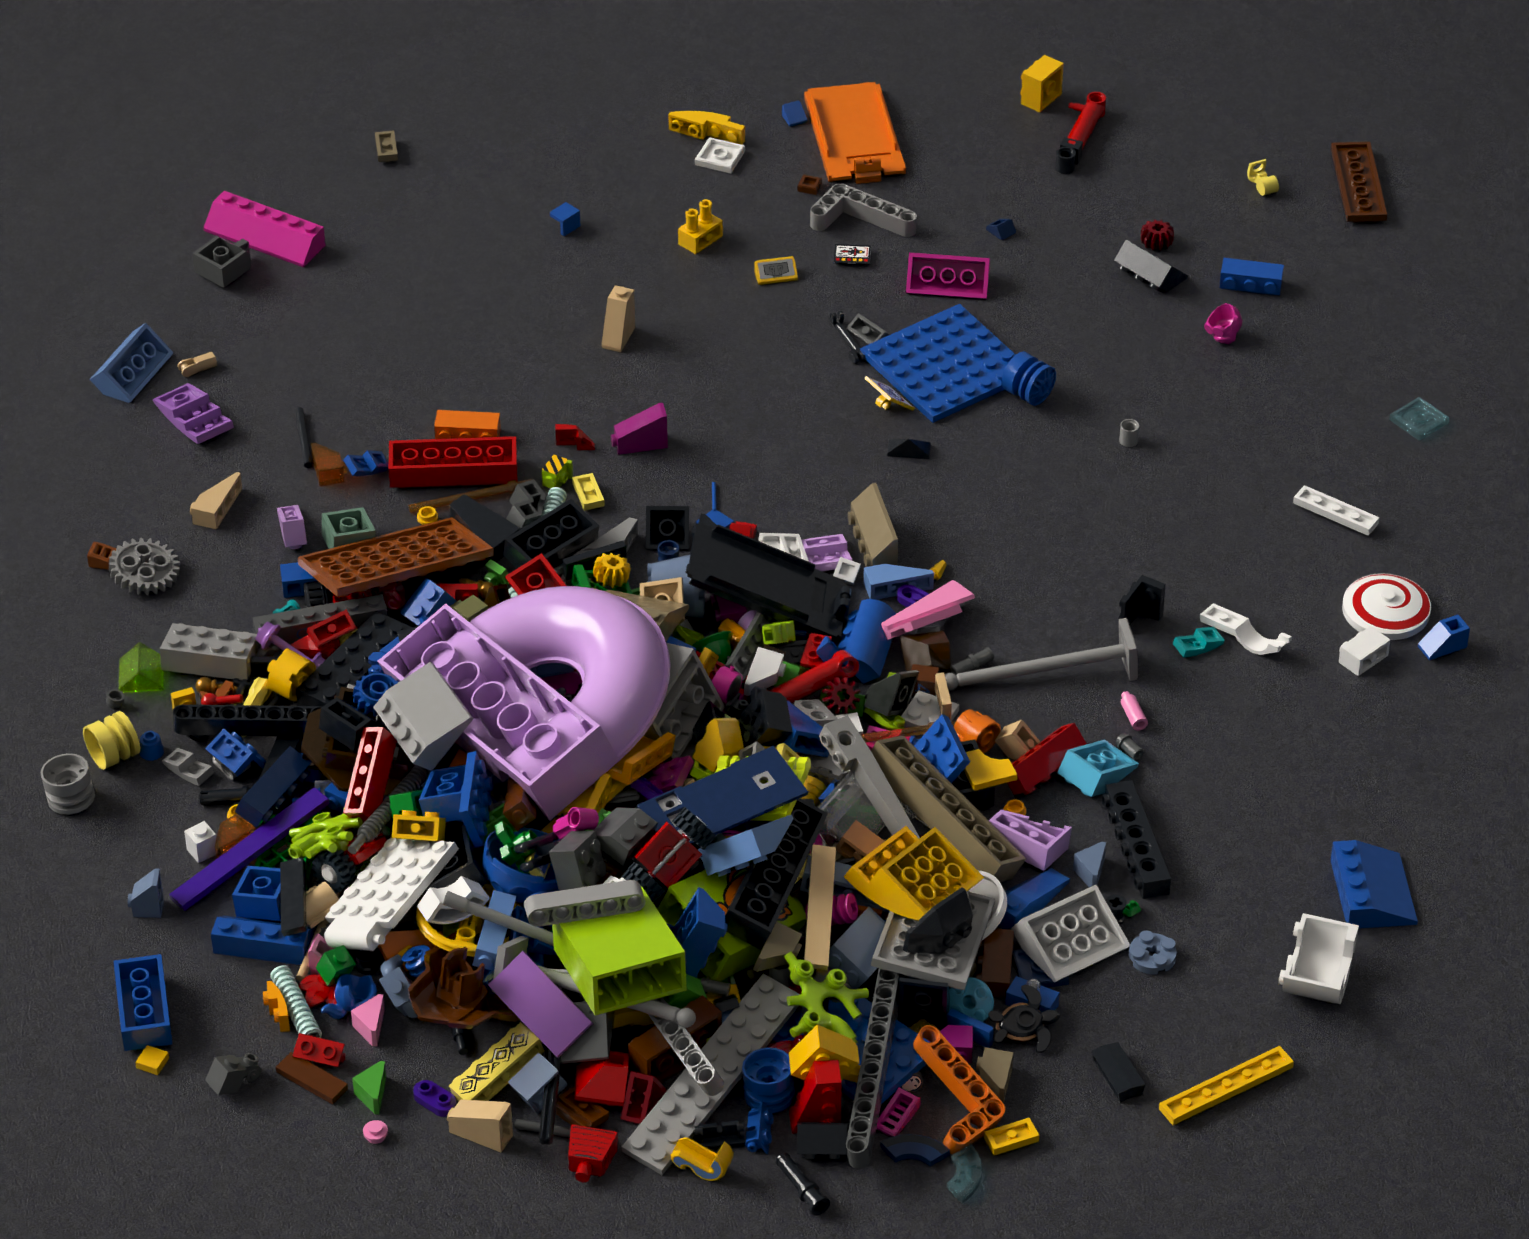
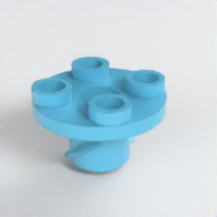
[949,977,994,1022]

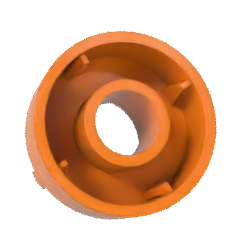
[954,709,1001,754]

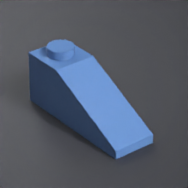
[863,564,934,600]

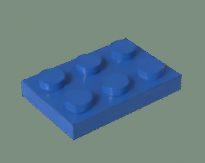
[914,714,970,783]

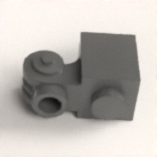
[205,1053,261,1095]

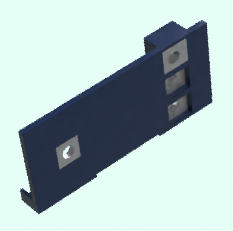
[637,746,808,850]

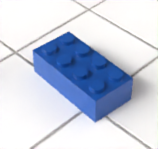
[113,954,173,1051]

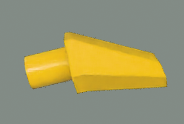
[929,560,947,580]

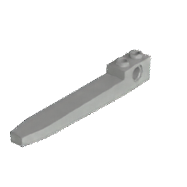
[819,715,920,838]

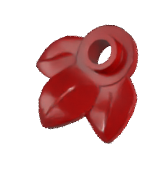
[299,974,337,1008]

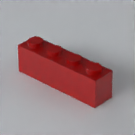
[1007,723,1087,795]
[343,727,397,823]

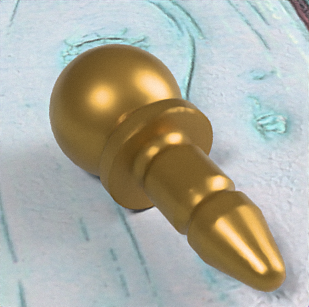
[459,578,494,599]
[195,677,238,694]

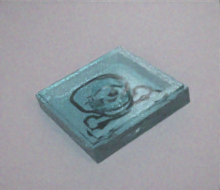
[1389,397,1449,441]

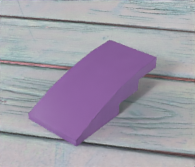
[153,383,234,444]
[488,951,593,1058]

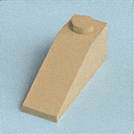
[190,472,242,530]

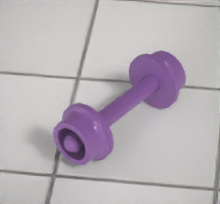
[255,622,325,669]

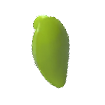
[863,707,905,732]

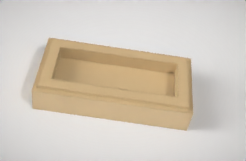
[935,672,952,720]

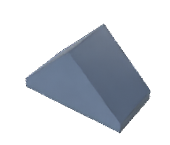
[1073,842,1106,888]

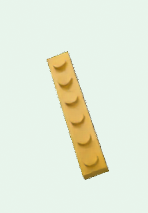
[1159,1046,1294,1125]

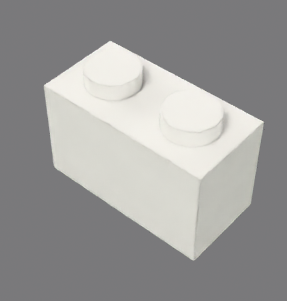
[1339,626,1390,676]

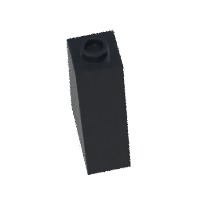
[449,494,520,562]

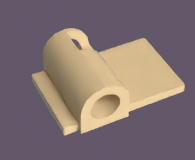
[306,881,339,929]

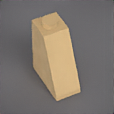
[602,285,635,352]
[447,1100,513,1152]

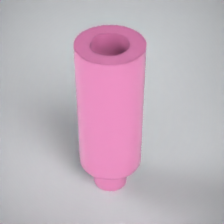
[1121,691,1148,731]

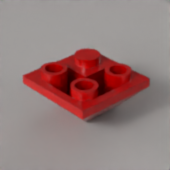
[575,1051,628,1106]

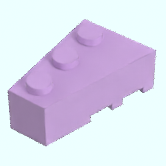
[989,810,1072,871]

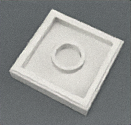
[695,137,745,174]

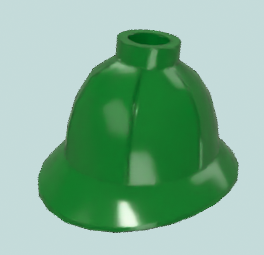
[692,631,733,664]

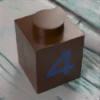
[911,664,939,696]

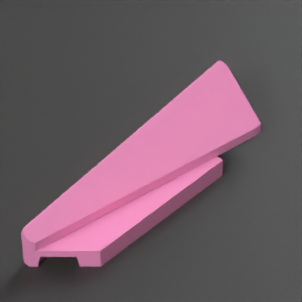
[881,580,975,640]

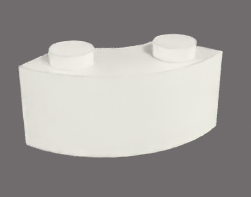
[417,876,490,924]

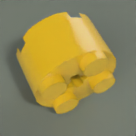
[266,648,316,702]

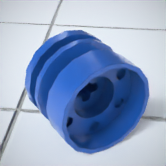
[1002,351,1056,406]
[742,1048,795,1113]

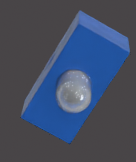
[1005,976,1060,1012]

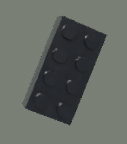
[503,499,599,569]

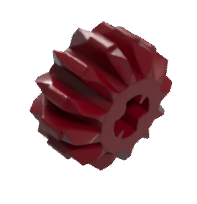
[1140,219,1174,251]
[822,677,860,714]

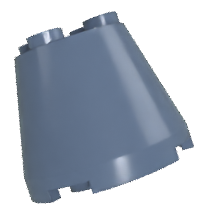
[647,555,706,619]

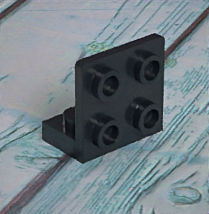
[1118,575,1166,625]

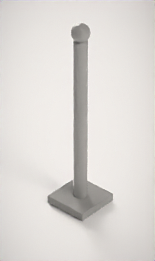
[945,618,1138,690]
[492,936,696,1028]

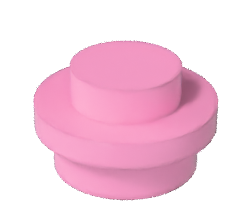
[363,1120,388,1144]

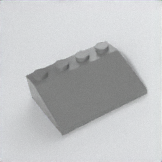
[373,662,474,771]

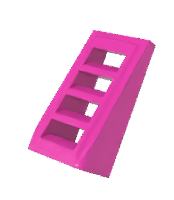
[877,1087,921,1137]

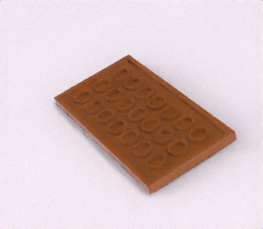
[298,517,494,597]

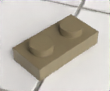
[375,131,398,162]

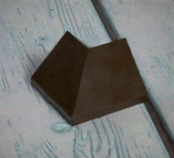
[900,631,951,673]

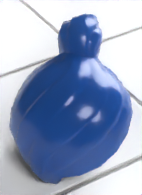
[321,974,377,1019]

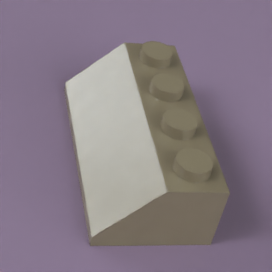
[848,483,898,567]

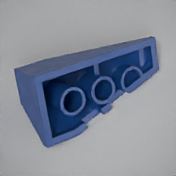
[998,868,1070,936]

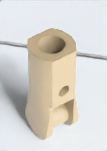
[177,352,217,377]

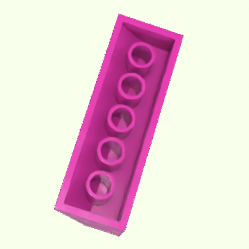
[204,191,326,268]

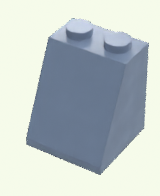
[828,907,886,989]

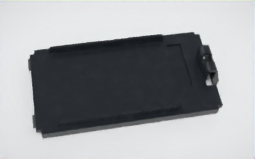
[685,522,851,643]

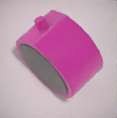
[712,666,743,704]

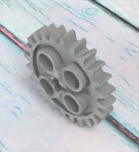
[109,538,180,595]

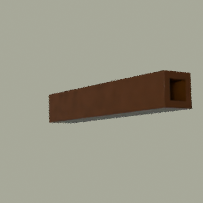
[503,777,538,831]

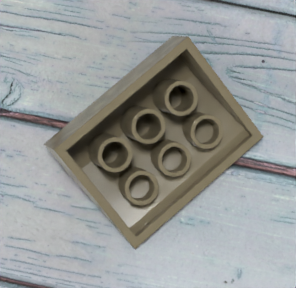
[606,590,689,641]

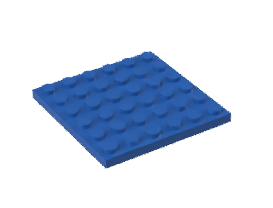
[860,304,1016,423]

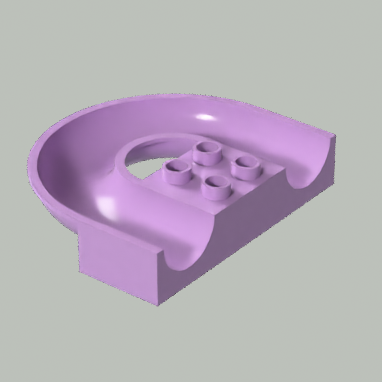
[377,586,670,821]

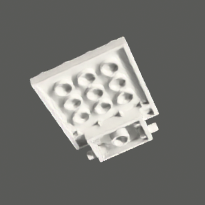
[324,838,459,951]

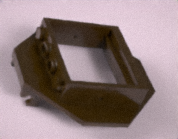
[301,687,438,798]

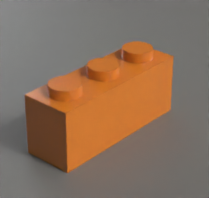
[434,410,501,439]

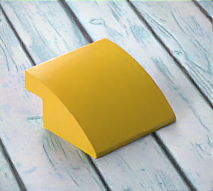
[844,826,984,921]

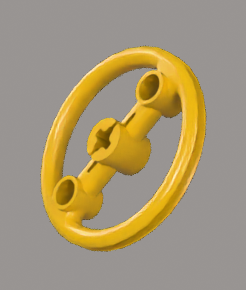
[416,883,521,957]

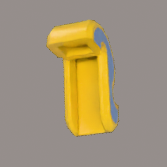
[671,1138,734,1181]

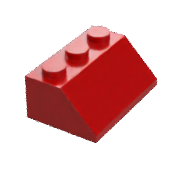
[505,553,566,595]

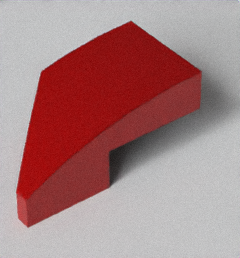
[555,424,595,450]

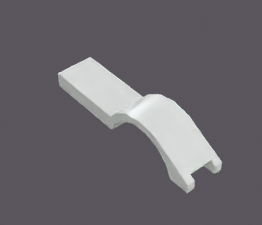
[1200,603,1292,655]

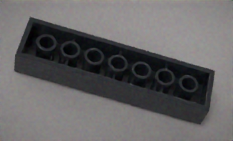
[725,798,828,950]

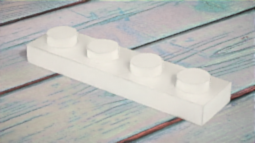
[1293,485,1379,536]

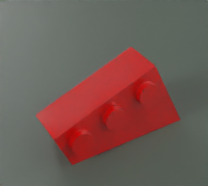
[789,1060,841,1134]

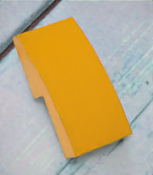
[263,981,290,1032]

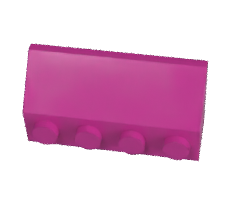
[906,252,990,299]

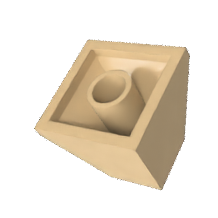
[640,577,685,625]

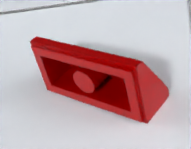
[307,609,357,648]

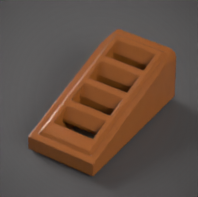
[87,542,116,570]

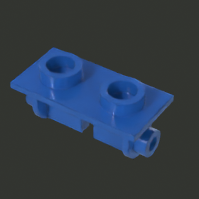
[745,1101,774,1154]

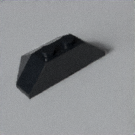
[903,887,973,954]

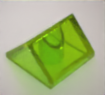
[118,642,164,693]

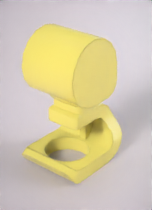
[1247,159,1279,196]

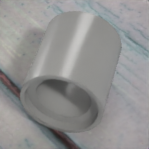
[1119,419,1139,447]

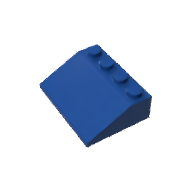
[1331,840,1418,929]

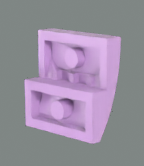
[802,534,852,571]

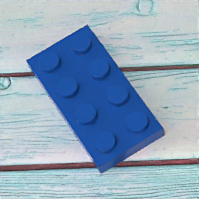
[459,751,494,848]

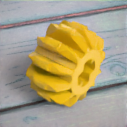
[593,552,631,588]

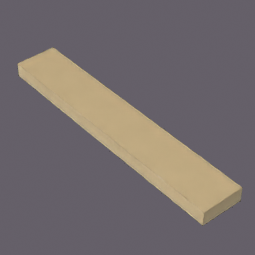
[804,844,836,970]

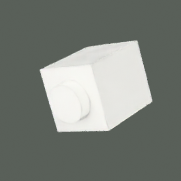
[184,821,219,863]

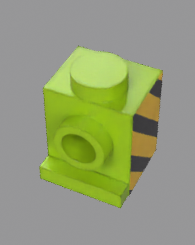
[542,455,573,488]

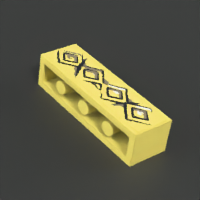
[449,1022,545,1102]

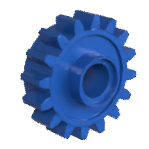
[353,673,399,717]

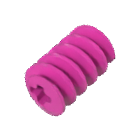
[805,893,858,926]

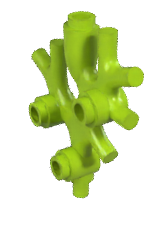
[288,808,363,859]
[784,951,869,1044]

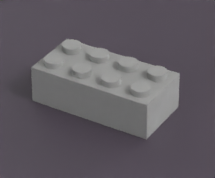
[160,623,259,680]

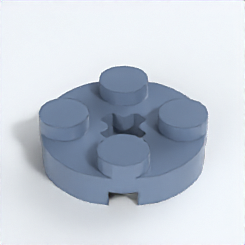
[1129,930,1177,975]

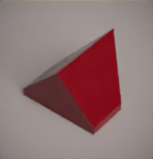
[621,1071,667,1124]

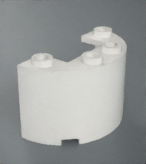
[1278,913,1359,1004]

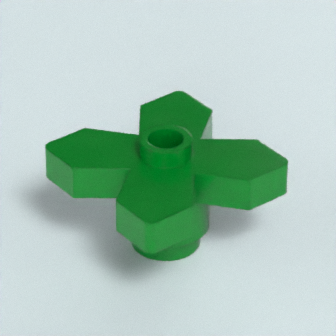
[494,820,537,875]

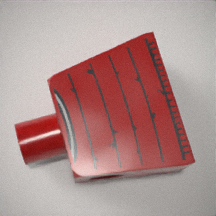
[568,1124,618,1182]

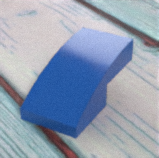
[343,450,389,476]

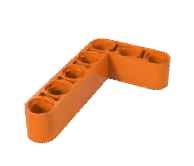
[913,1025,1005,1155]

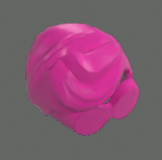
[1204,303,1243,344]

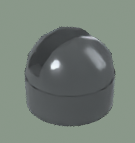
[106,689,125,709]

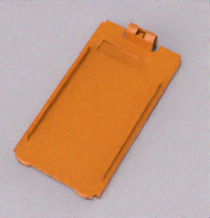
[804,82,906,184]

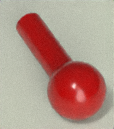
[201,693,243,705]

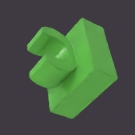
[484,559,509,586]

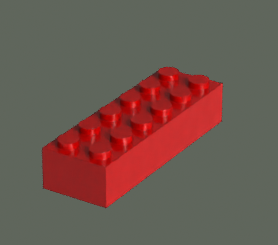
[388,436,518,488]

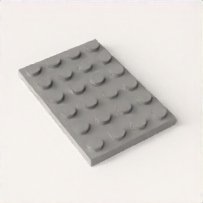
[871,892,995,991]

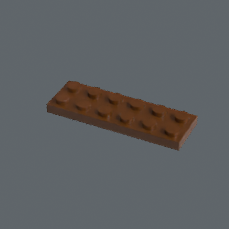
[1331,142,1387,222]

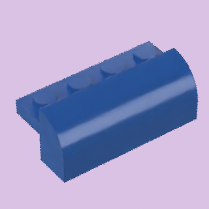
[838,599,896,684]

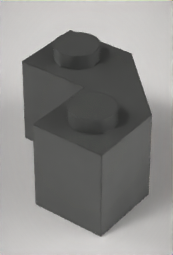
[506,479,546,530]

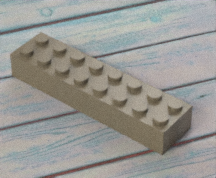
[871,735,1026,882]

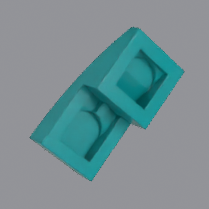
[1173,627,1225,658]

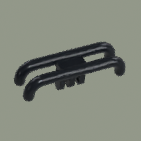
[514,832,562,872]

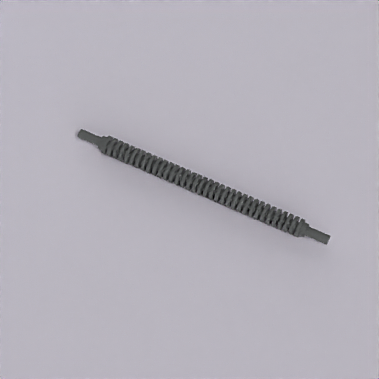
[348,743,457,854]

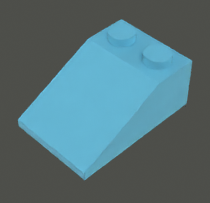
[1057,739,1139,797]

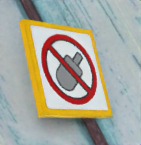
[865,376,915,411]

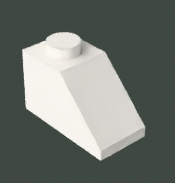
[744,647,786,696]

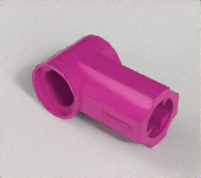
[552,807,599,840]

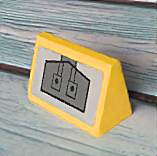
[754,256,798,285]

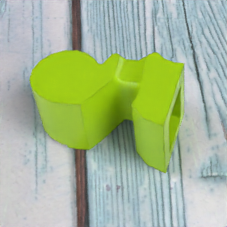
[762,621,796,644]

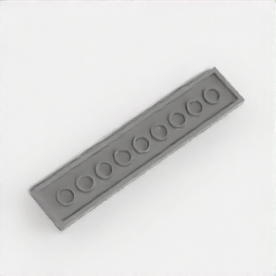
[622,974,800,1175]

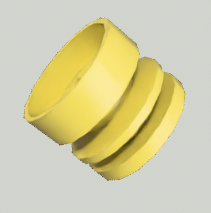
[83,711,140,770]

